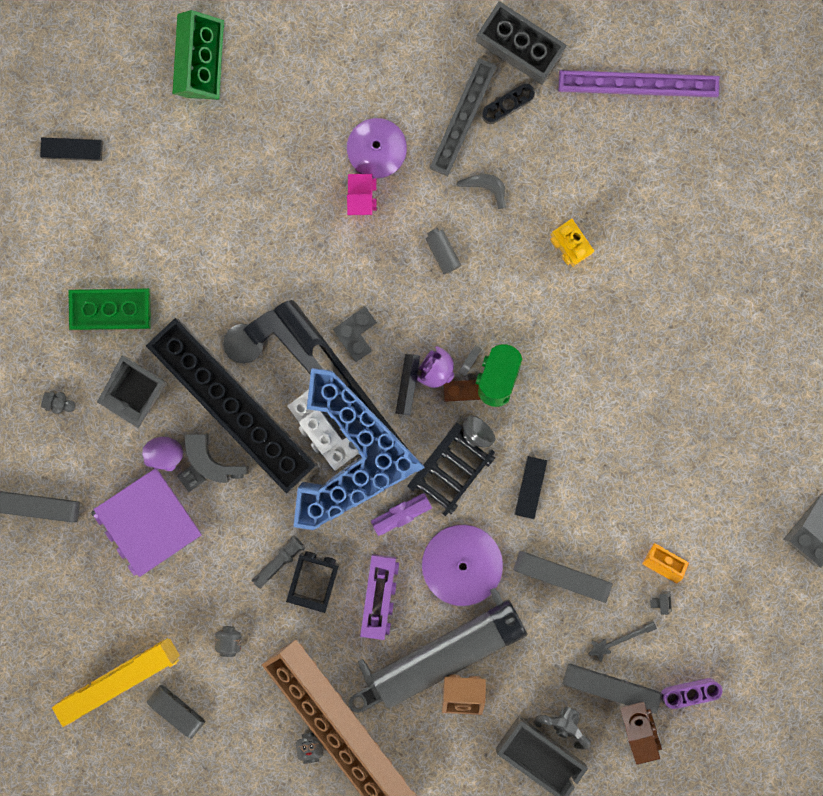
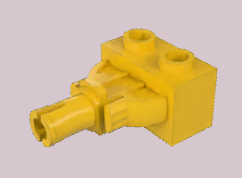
[550,219,595,267]

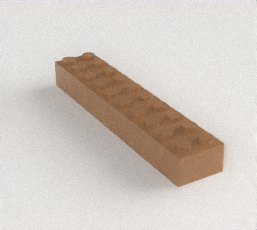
[262,640,417,796]

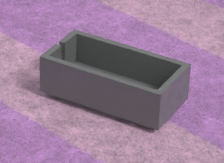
[496,716,588,796]

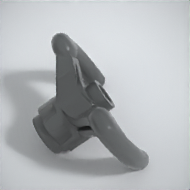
[534,707,591,750]

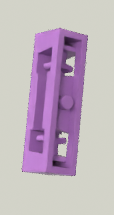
[360,554,399,640]

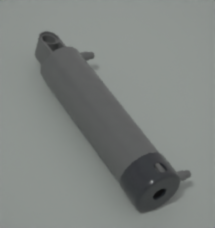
[349,588,528,713]

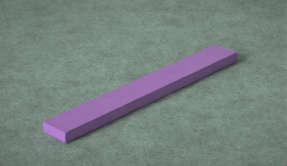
[558,70,720,97]

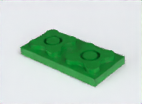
[68,288,151,330]

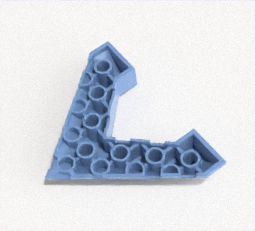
[293,368,425,530]

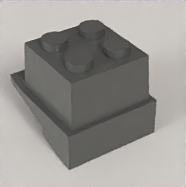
[97,355,167,428]

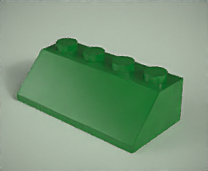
[172,10,224,100]

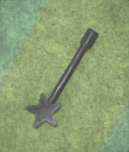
[588,621,657,662]

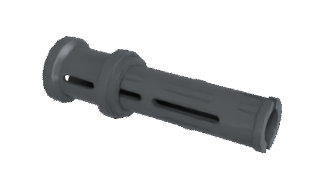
[252,536,305,589]

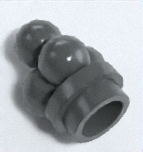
[41,391,76,414]

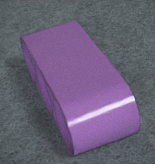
[661,678,722,709]

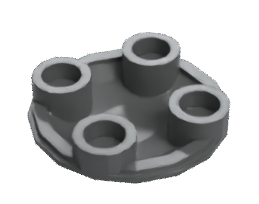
[223,324,263,364]

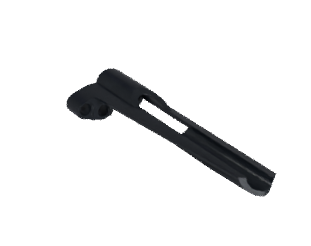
[243,300,409,450]

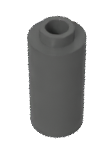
[426,228,462,275]

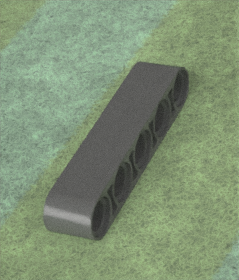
[0,491,80,522]
[513,551,613,603]
[562,664,663,714]

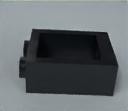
[286,551,340,613]

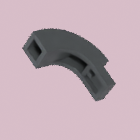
[185,434,249,483]

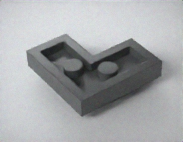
[333,306,377,362]

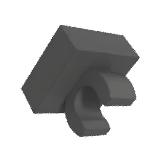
[177,465,206,492]
[650,591,672,615]

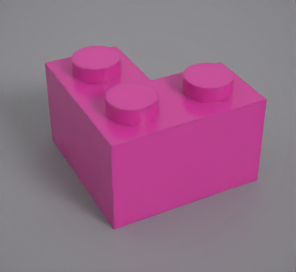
[347,174,377,215]

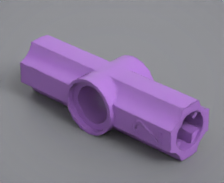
[371,493,432,536]

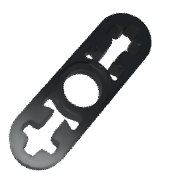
[482,84,535,124]

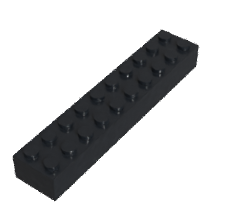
[146,318,317,494]

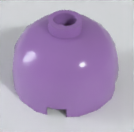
[416,346,454,388]

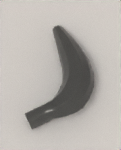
[457,174,506,209]

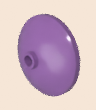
[347,118,407,178]

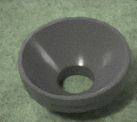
[463,415,496,448]

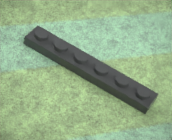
[430,58,497,177]

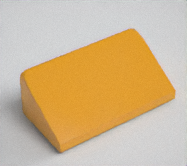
[642,543,689,583]

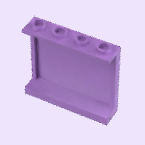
[93,468,202,577]

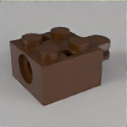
[620,702,662,765]

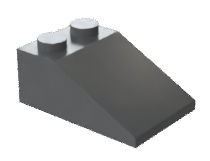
[783,493,823,568]

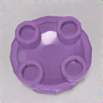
[142,437,183,471]

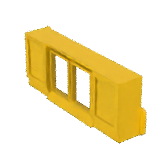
[51,638,180,727]

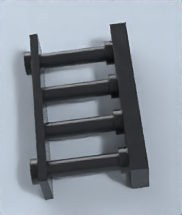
[407,422,495,516]

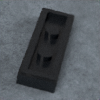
[40,137,103,161]
[395,354,420,416]
[514,456,548,519]

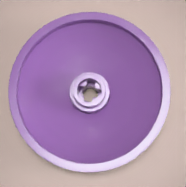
[422,525,503,606]

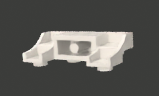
[287,389,359,471]

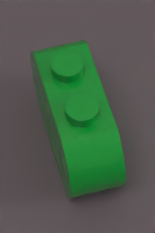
[476,344,522,407]

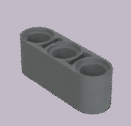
[147,685,205,739]

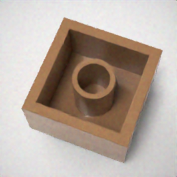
[442,675,486,715]

